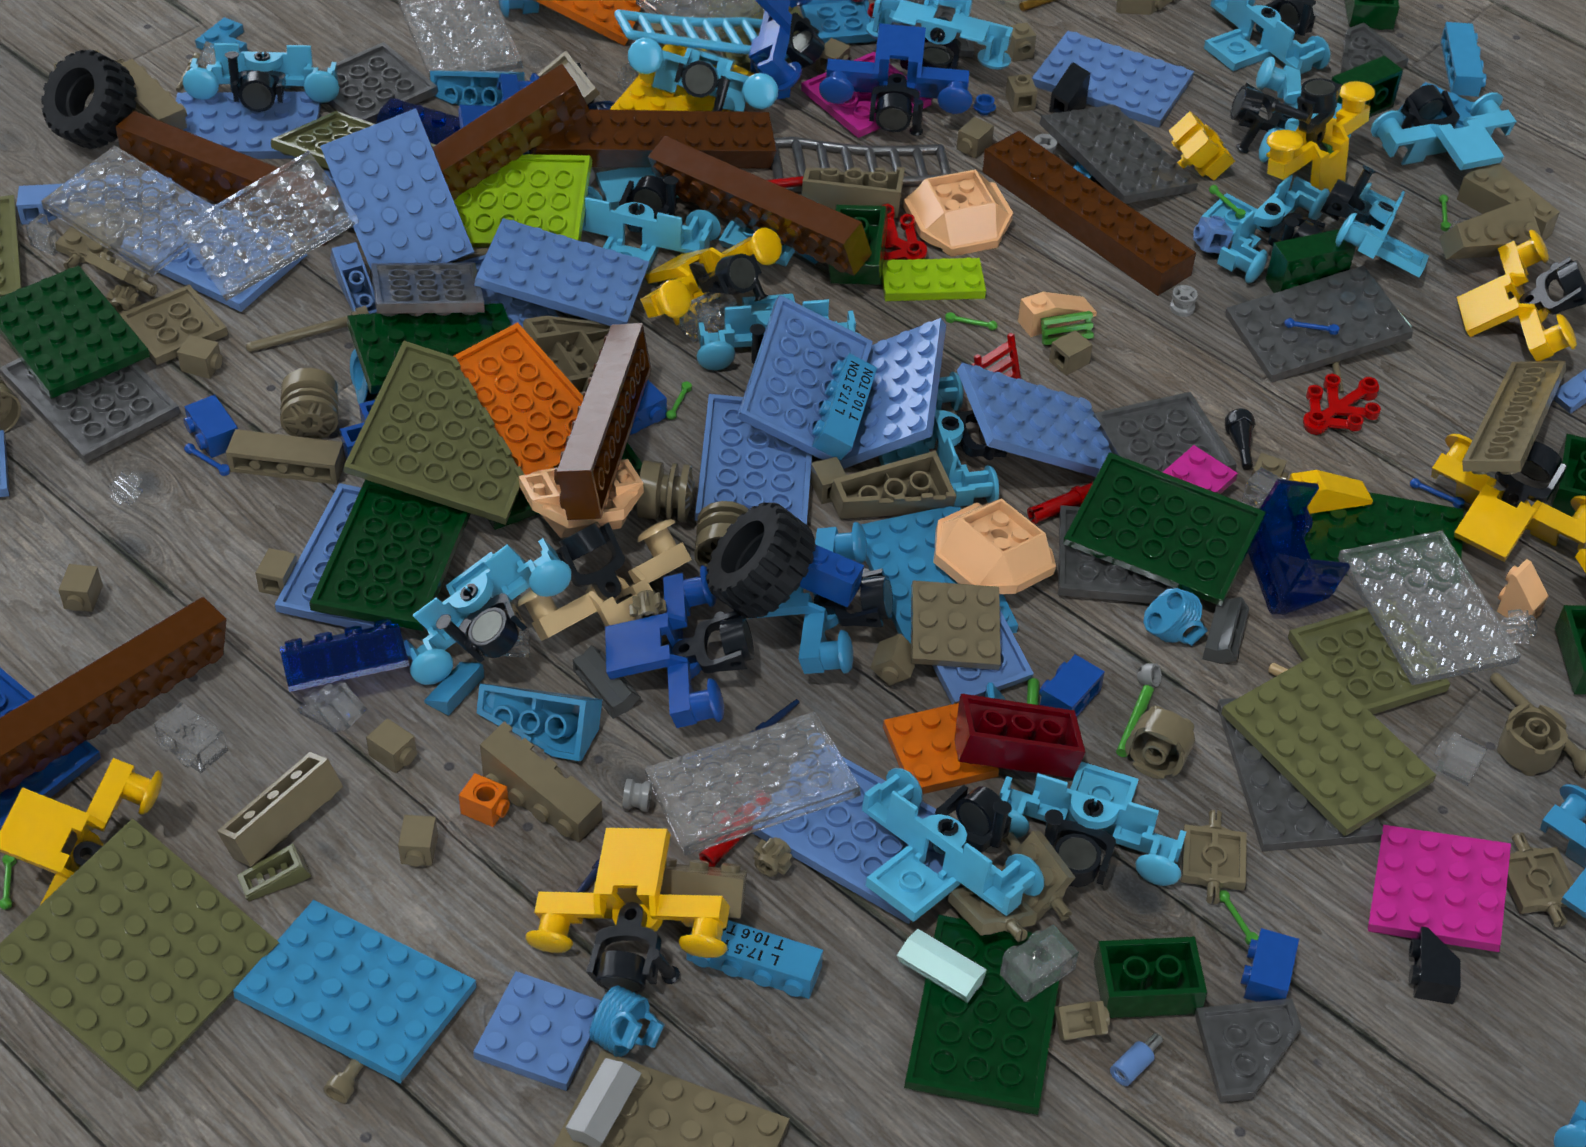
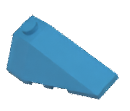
[430,70,525,106]
[476,683,603,761]

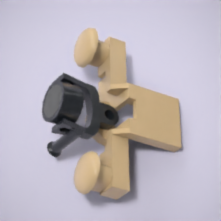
[517,519,692,643]

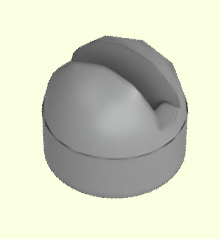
[1137,663,1162,687]

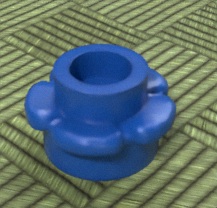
[973,94,996,115]

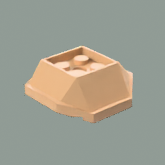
[903,169,1013,257]
[519,459,644,538]
[933,498,1056,594]

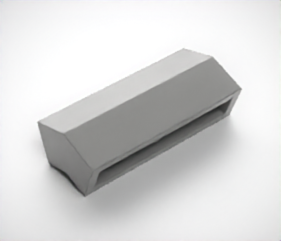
[565,1058,642,1147]

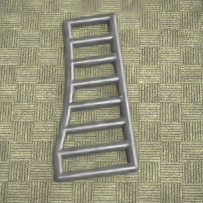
[771,137,951,192]

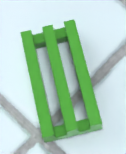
[1041,311,1094,345]

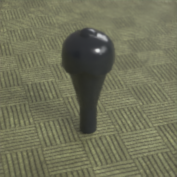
[1224,408,1256,470]

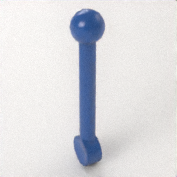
[1284,318,1339,335]
[184,443,230,476]
[1410,478,1465,508]

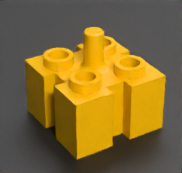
[1169,111,1235,181]

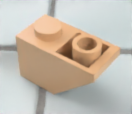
[1497,559,1548,630]

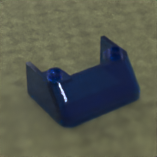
[1248,479,1350,615]

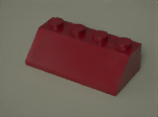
[954,693,1086,778]

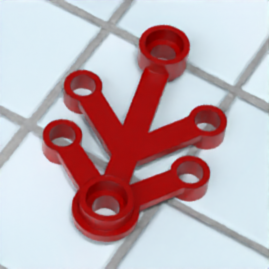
[882,204,927,260]
[1303,374,1381,435]

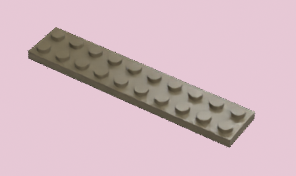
[1462,361,1566,475]

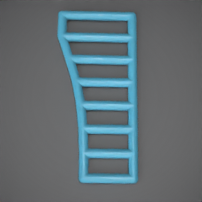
[614,9,788,59]

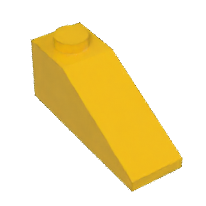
[1285,470,1373,516]

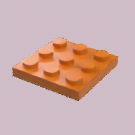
[883,703,999,794]

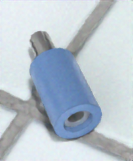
[1110,1033,1163,1086]

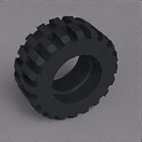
[41,50,137,149]
[706,503,815,618]

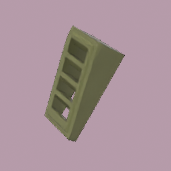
[237,843,312,902]

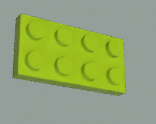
[882,258,986,301]

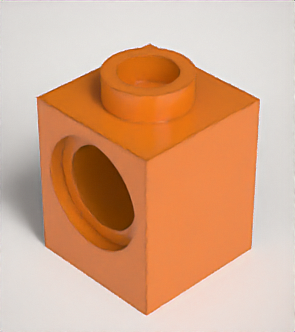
[459,773,510,827]

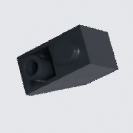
[1049,62,1091,114]
[1409,926,1461,1005]

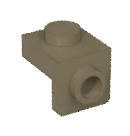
[1054,1000,1110,1040]

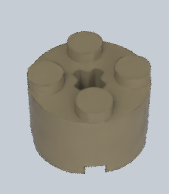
[1497,704,1568,776]
[1125,706,1195,779]

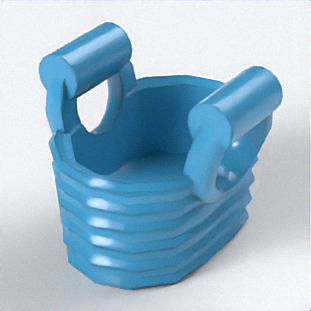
[1143,588,1208,646]
[589,985,665,1057]

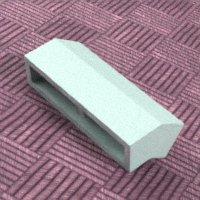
[897,929,987,1003]

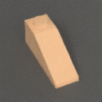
[1018,292,1097,337]

